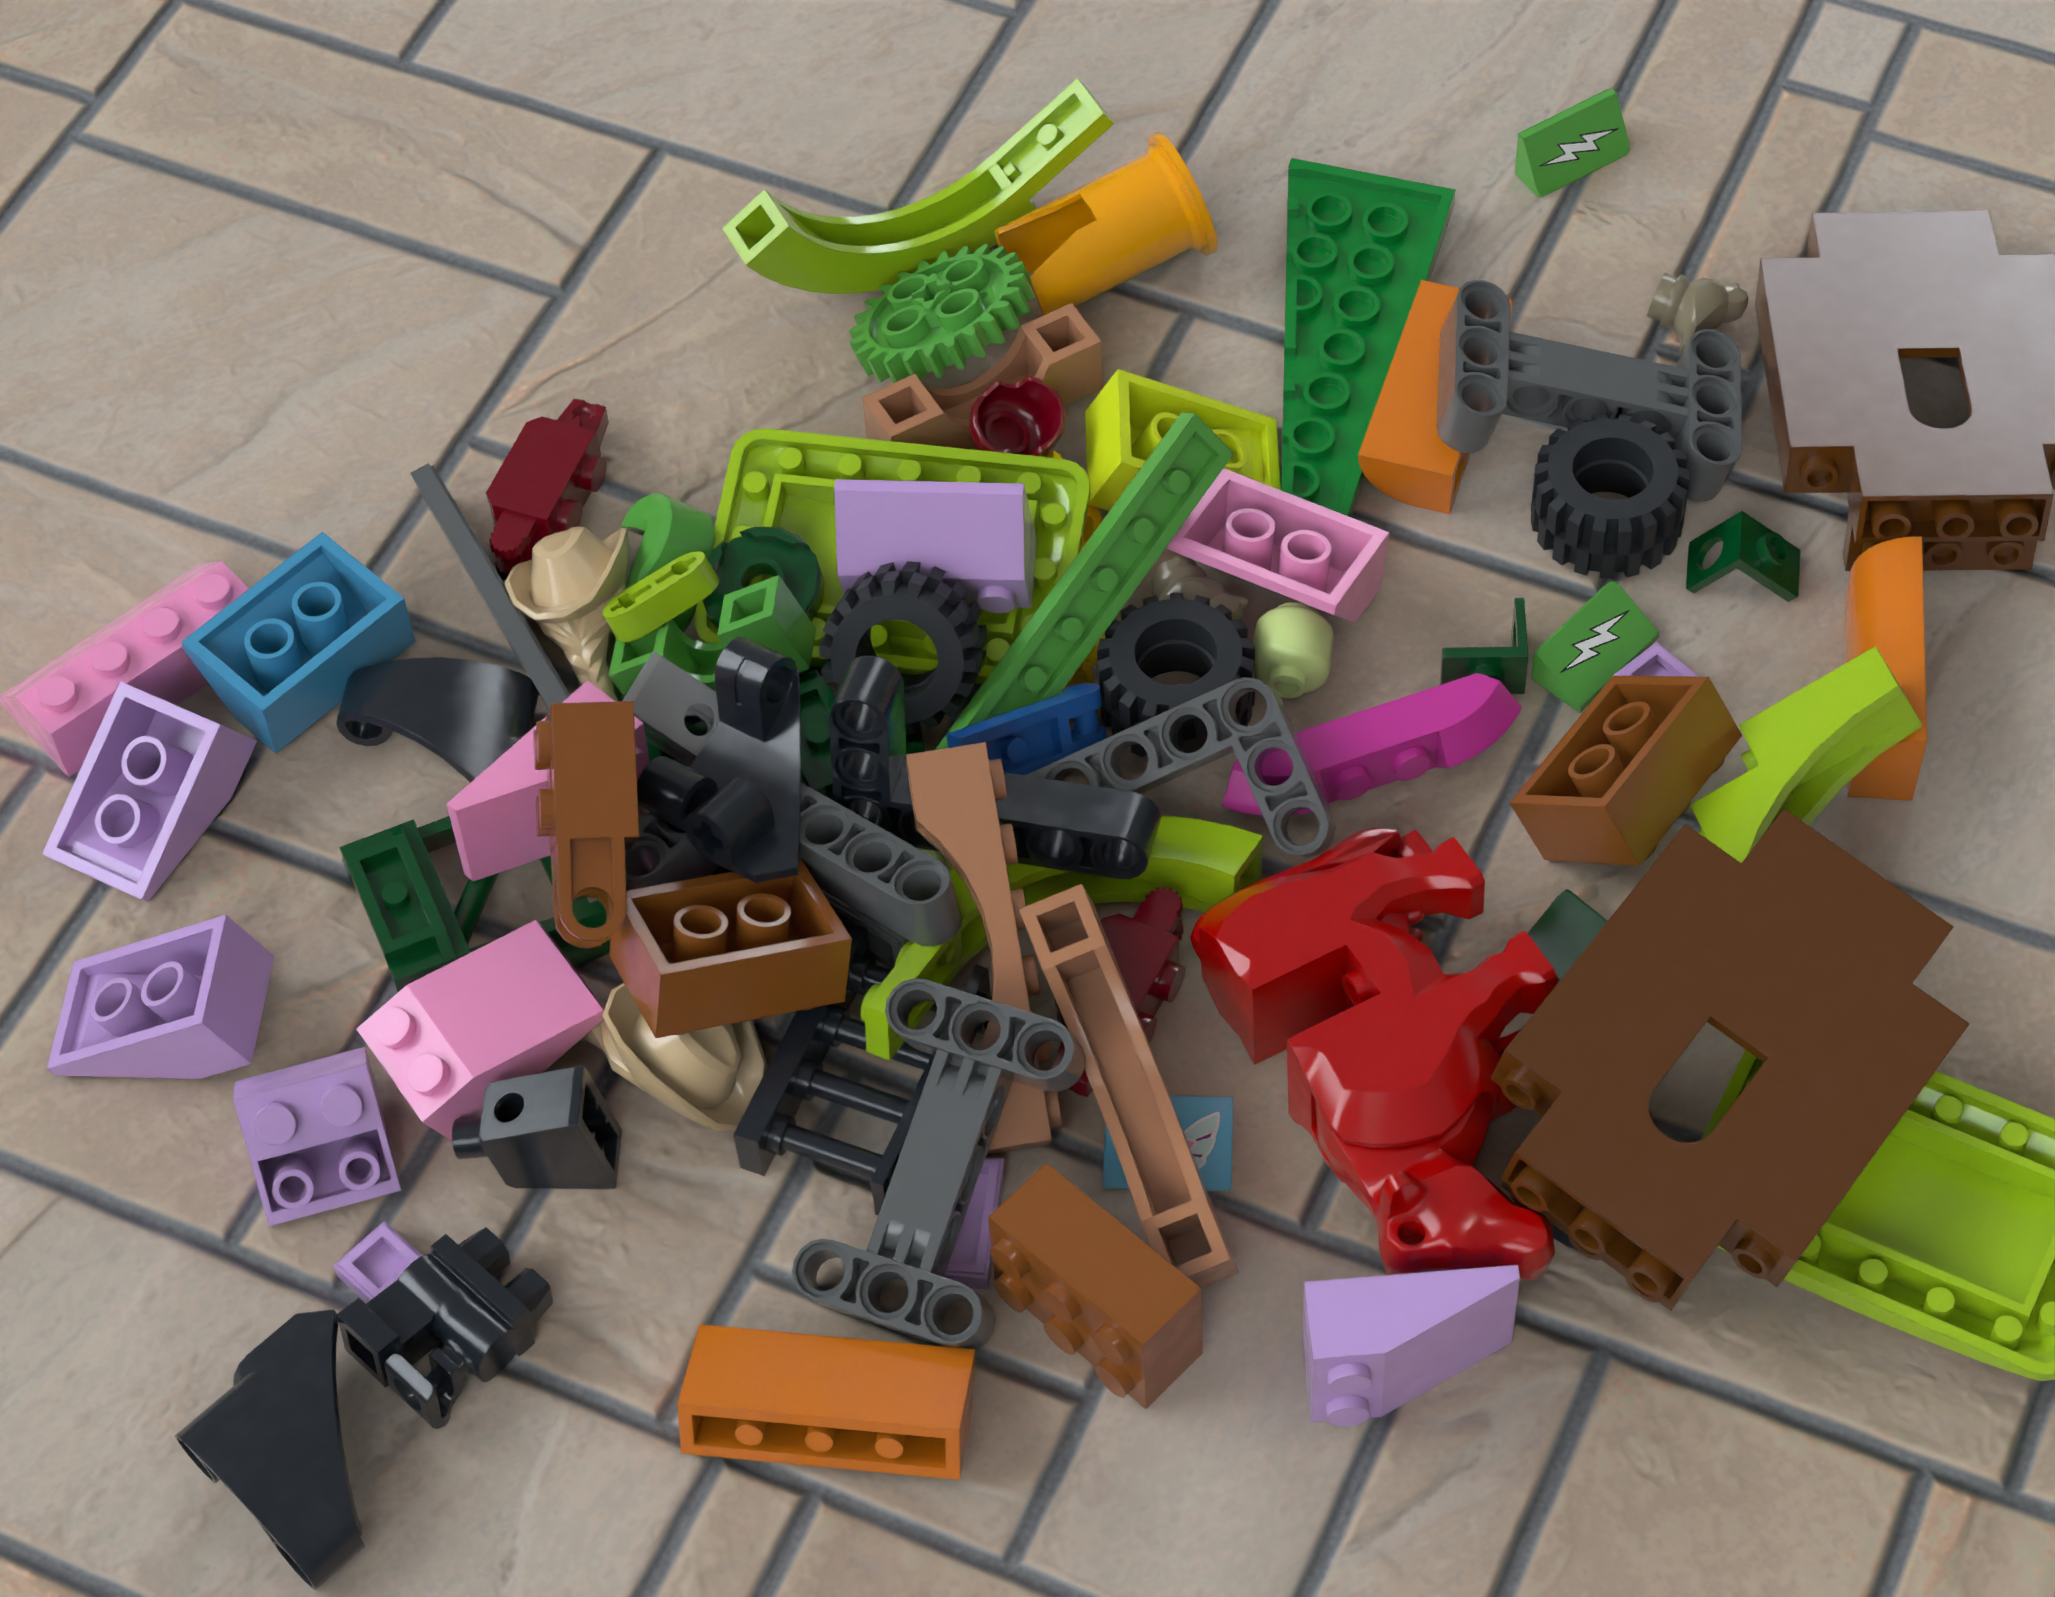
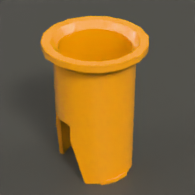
[994,132,1218,316]

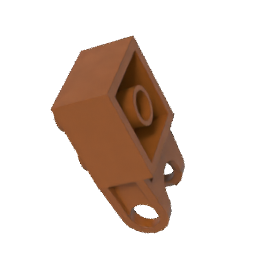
[533,701,639,949]

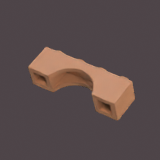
[862,303,1103,449]

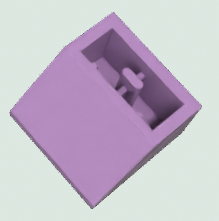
[233,1047,401,1226]

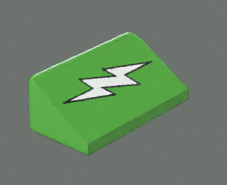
[1515,88,1630,197]
[1531,580,1659,713]

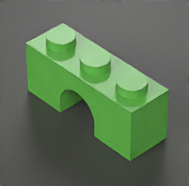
[609,575,816,697]

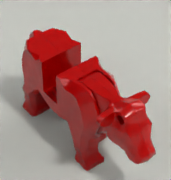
[1190,828,1558,1280]

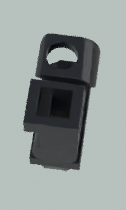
[336,1227,553,1429]

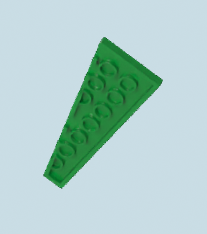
[1281,158,1456,517]

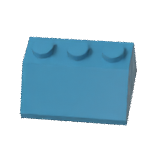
[181,532,415,754]

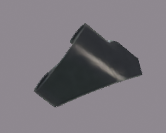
[637,637,801,883]
[336,657,539,783]
[175,1309,365,1590]

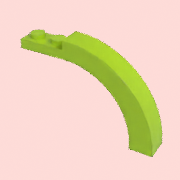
[722,78,1115,294]
[860,815,1263,1061]

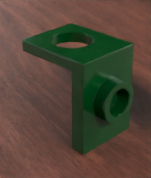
[1686,511,1801,602]
[1440,598,1528,694]

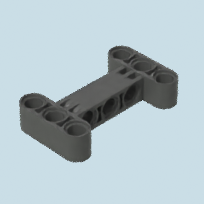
[1436,280,1742,501]
[792,978,1085,1350]

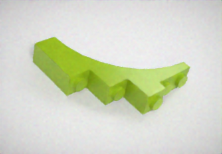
[1690,646,1923,863]

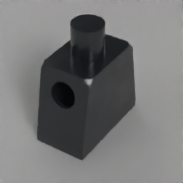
[452,1066,622,1189]

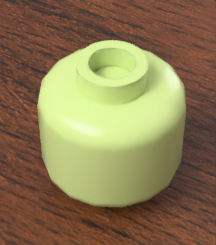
[1253,602,1335,698]

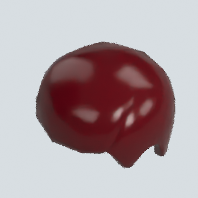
[968,376,1066,457]

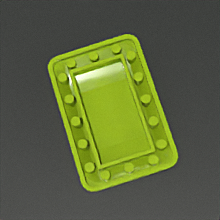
[695,428,1091,684]
[1701,1049,2055,1381]

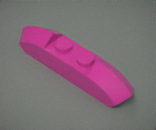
[1222,673,1522,815]

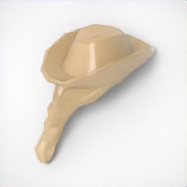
[504,527,631,701]
[580,983,768,1132]

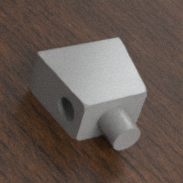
[622,651,720,766]

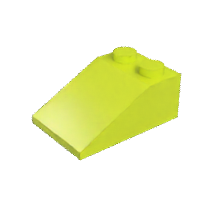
[1085,369,1281,511]

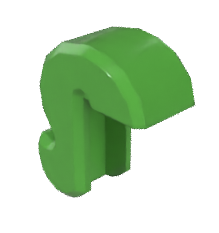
[621,492,716,633]

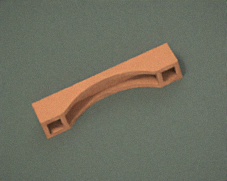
[906,742,1062,1155]
[1019,884,1239,1288]

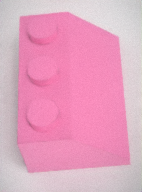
[1166,468,1389,623]

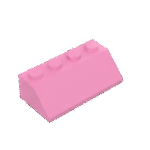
[0,561,249,777]

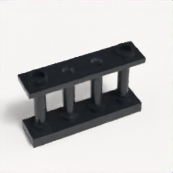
[733,921,992,1215]

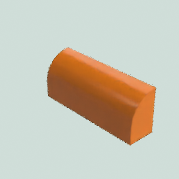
[1358,280,1513,514]
[1845,536,1927,801]
[677,1324,975,1480]

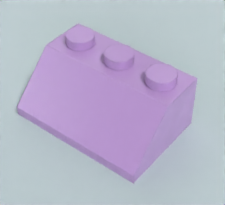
[834,479,1037,613]

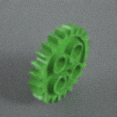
[849,244,1035,383]

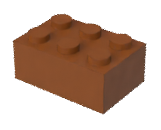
[1509,676,1742,866]
[609,859,852,1038]
[988,1162,1203,1409]

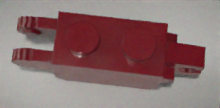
[486,399,609,580]
[1051,886,1185,1097]

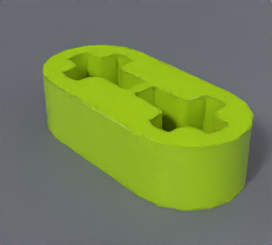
[602,551,720,642]

